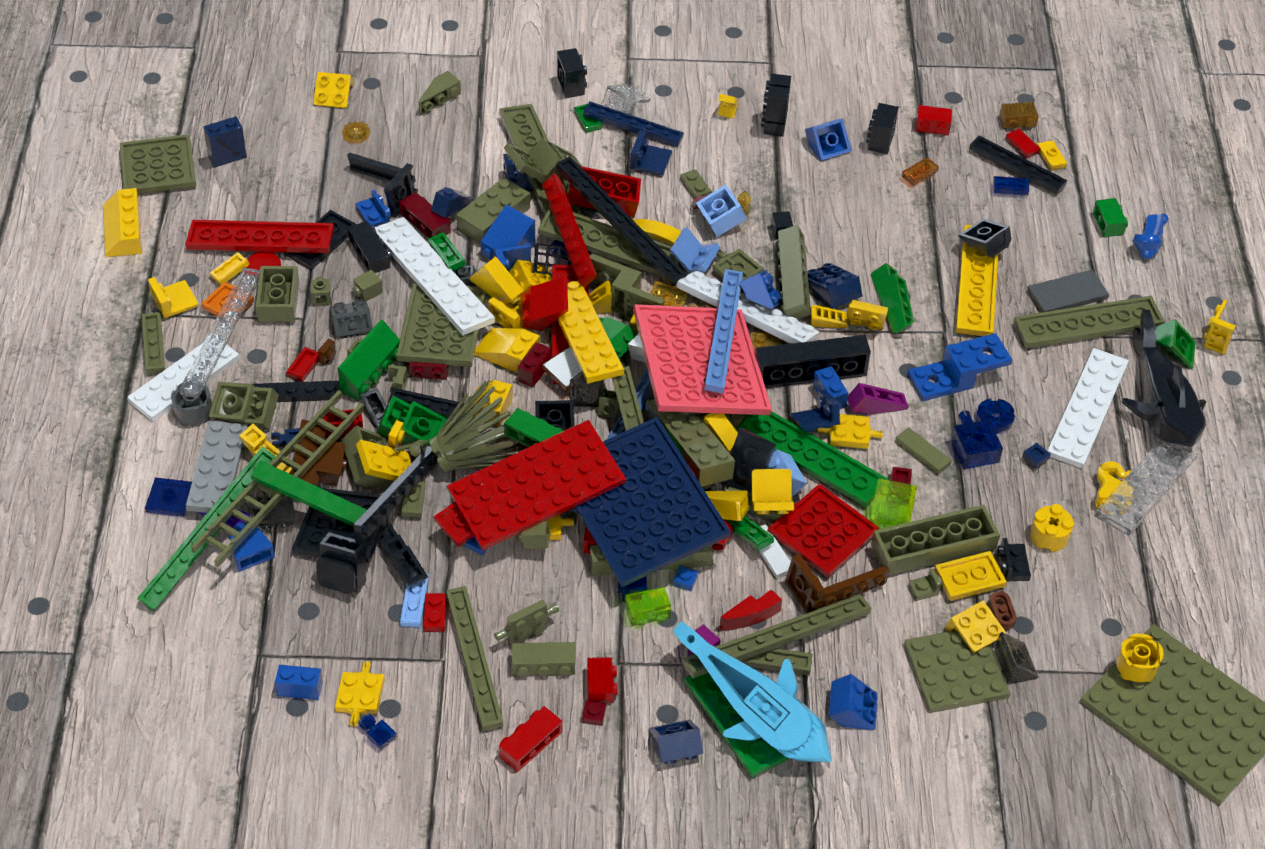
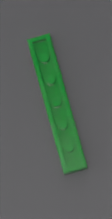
[251,460,367,527]

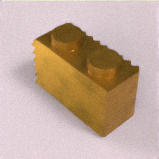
[999,101,1039,129]

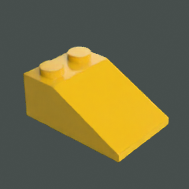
[474,328,540,373]

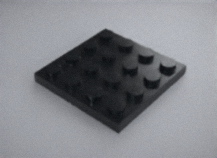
[292,487,387,563]

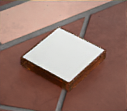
[542,347,585,391]

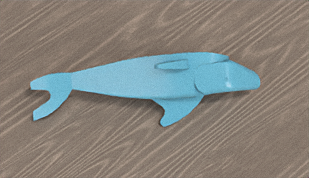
[673,622,832,763]

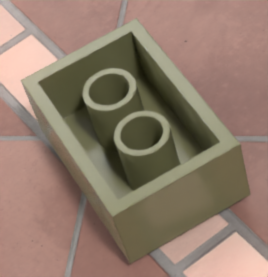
[256,266,299,322]

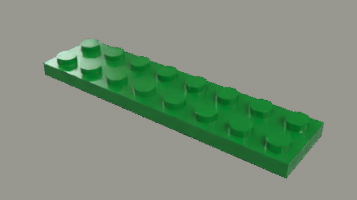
[738,411,888,507]

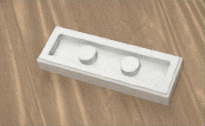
[759,524,790,579]

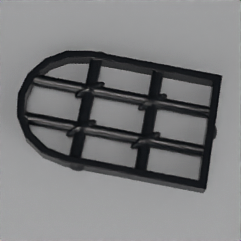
[533,243,572,275]

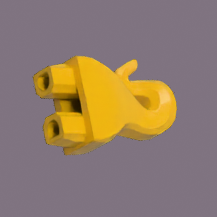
[1095,461,1134,516]

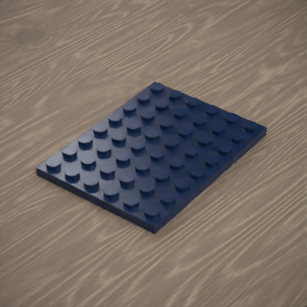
[575,417,731,587]

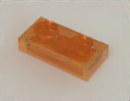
[901,157,939,186]

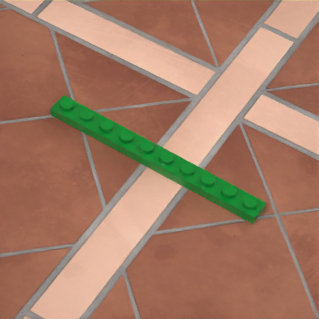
[137,446,276,612]

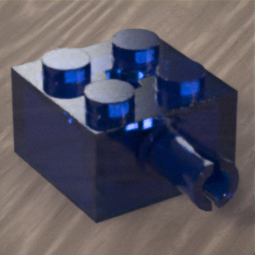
[950,410,1003,470]

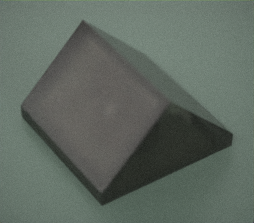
[570,371,600,407]
[994,632,1038,684]

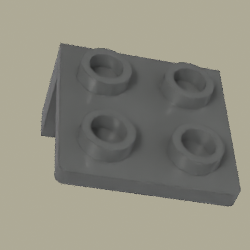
[330,299,372,337]

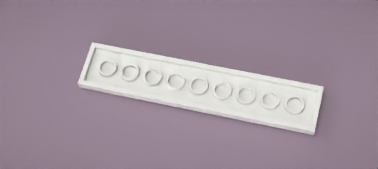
[375,217,495,335]

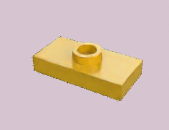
[1037,140,1067,170]
[209,252,250,285]

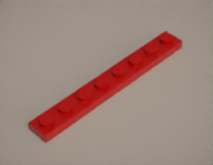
[542,173,597,287]

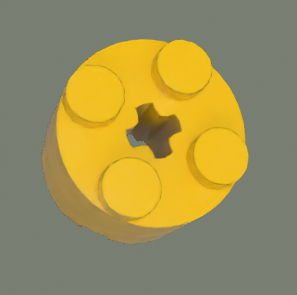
[1030,504,1074,552]
[1116,633,1164,682]

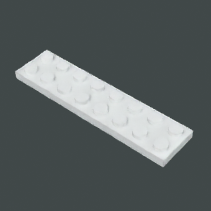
[676,271,819,344]
[1047,348,1129,469]

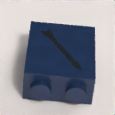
[203,116,247,168]

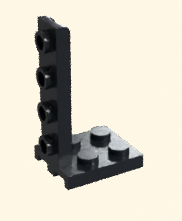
[347,152,418,218]

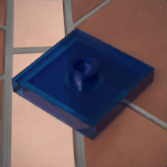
[145,477,192,517]

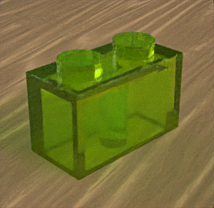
[625,587,671,626]

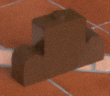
[291,419,347,486]

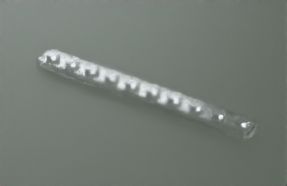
[179,267,260,398]

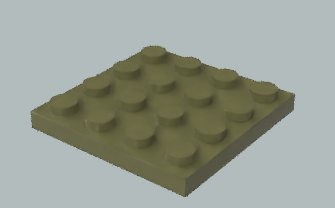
[120,134,196,194]
[904,630,1010,713]

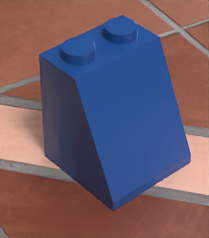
[480,205,535,260]

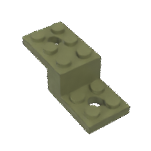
[504,138,582,183]
[589,253,665,318]

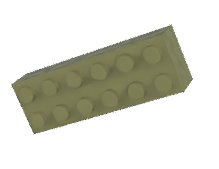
[644,399,735,487]
[871,505,1000,575]

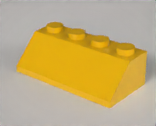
[103,188,142,257]

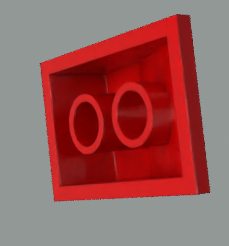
[520,276,568,331]

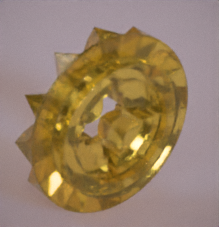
[342,120,370,142]

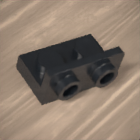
[997,538,1031,581]

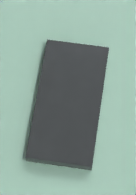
[1027,270,1109,312]

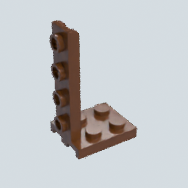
[785,554,890,613]

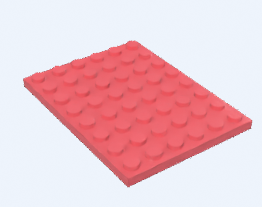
[633,304,772,415]

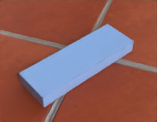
[400,573,429,628]

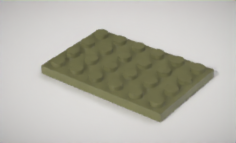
[397,283,486,367]

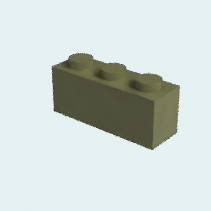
[512,642,575,677]

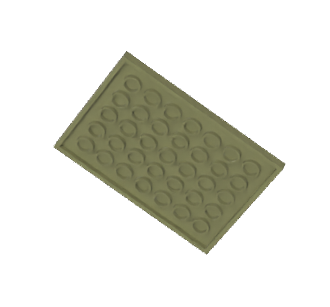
[1080,624,1265,806]

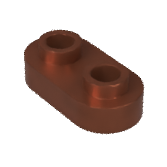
[989,591,1017,629]

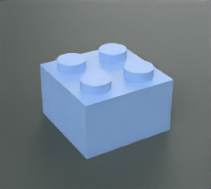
[696,185,747,237]

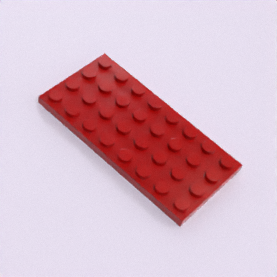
[447,420,626,551]

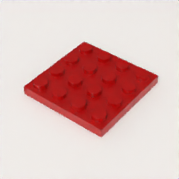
[767,484,880,578]

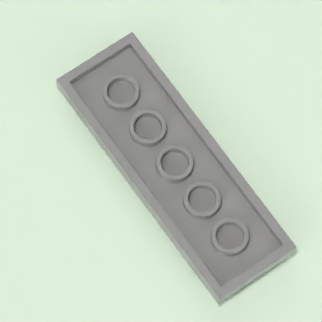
[186,421,248,513]

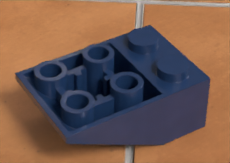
[807,263,863,309]

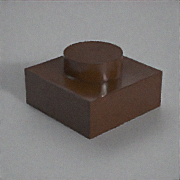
[318,338,336,366]

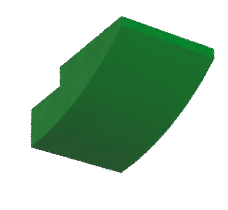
[376,396,447,446]

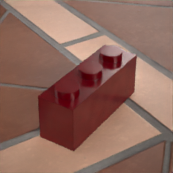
[399,192,451,238]

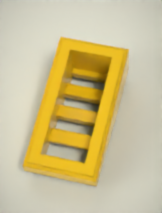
[810,305,848,328]

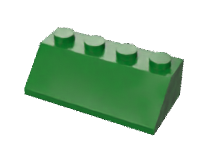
[338,319,400,401]

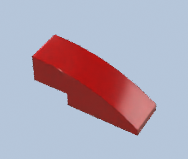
[719,589,782,631]

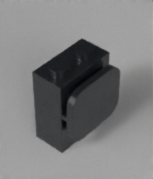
[316,533,366,594]

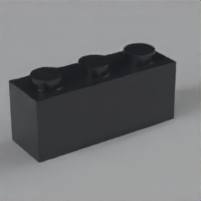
[348,221,392,273]

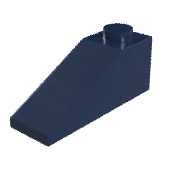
[431,187,474,218]

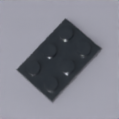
[722,428,777,493]

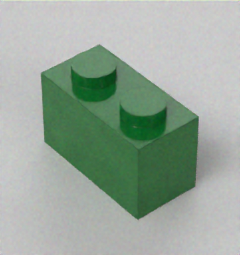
[1093,198,1128,237]

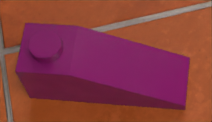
[848,383,909,415]

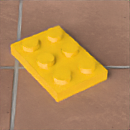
[356,439,411,481]
[934,551,1007,601]

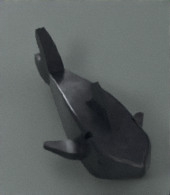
[1122,310,1206,447]

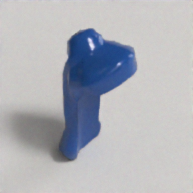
[1132,213,1169,259]

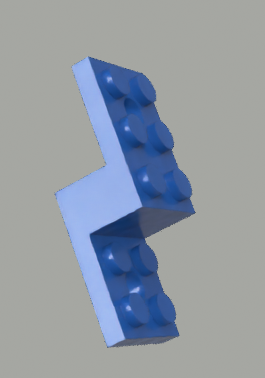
[907,333,1012,401]

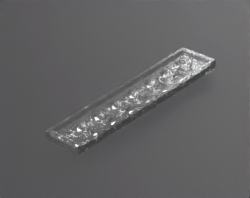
[1094,440,1198,536]

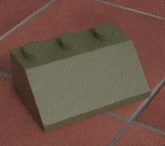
[341,426,394,489]

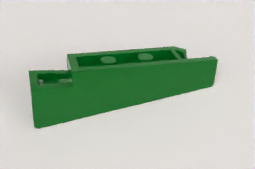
[871,263,914,333]

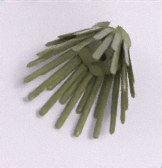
[429,380,523,473]

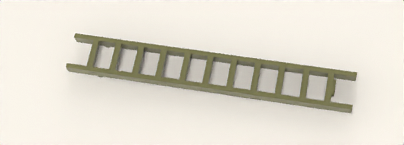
[191,390,364,568]

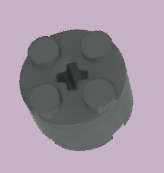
[171,381,212,426]

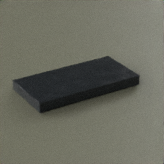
[284,209,356,270]

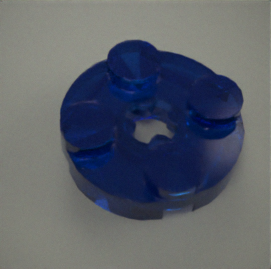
[976,398,1015,434]

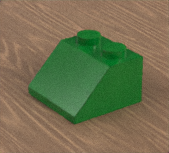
[601,317,637,358]

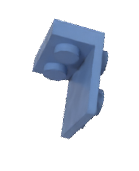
[670,227,720,274]

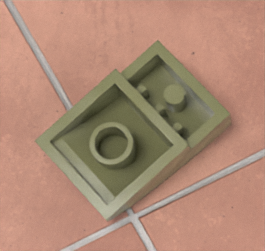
[209,382,279,430]

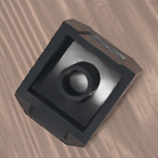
[958,219,1012,258]

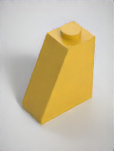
[469,256,524,305]
[704,413,738,453]
[705,491,749,521]

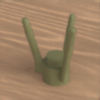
[394,440,428,457]

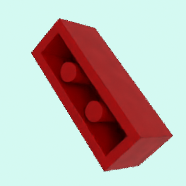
[499,706,563,772]

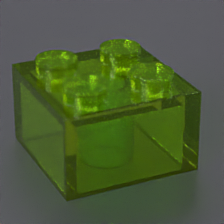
[870,478,917,526]

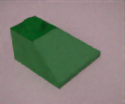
[1156,319,1196,369]

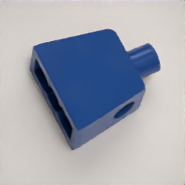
[230,523,275,572]

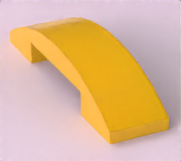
[632,219,681,245]
[239,424,292,474]

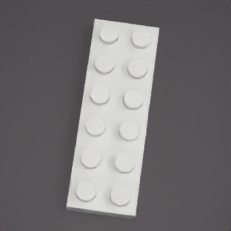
[127,335,240,422]

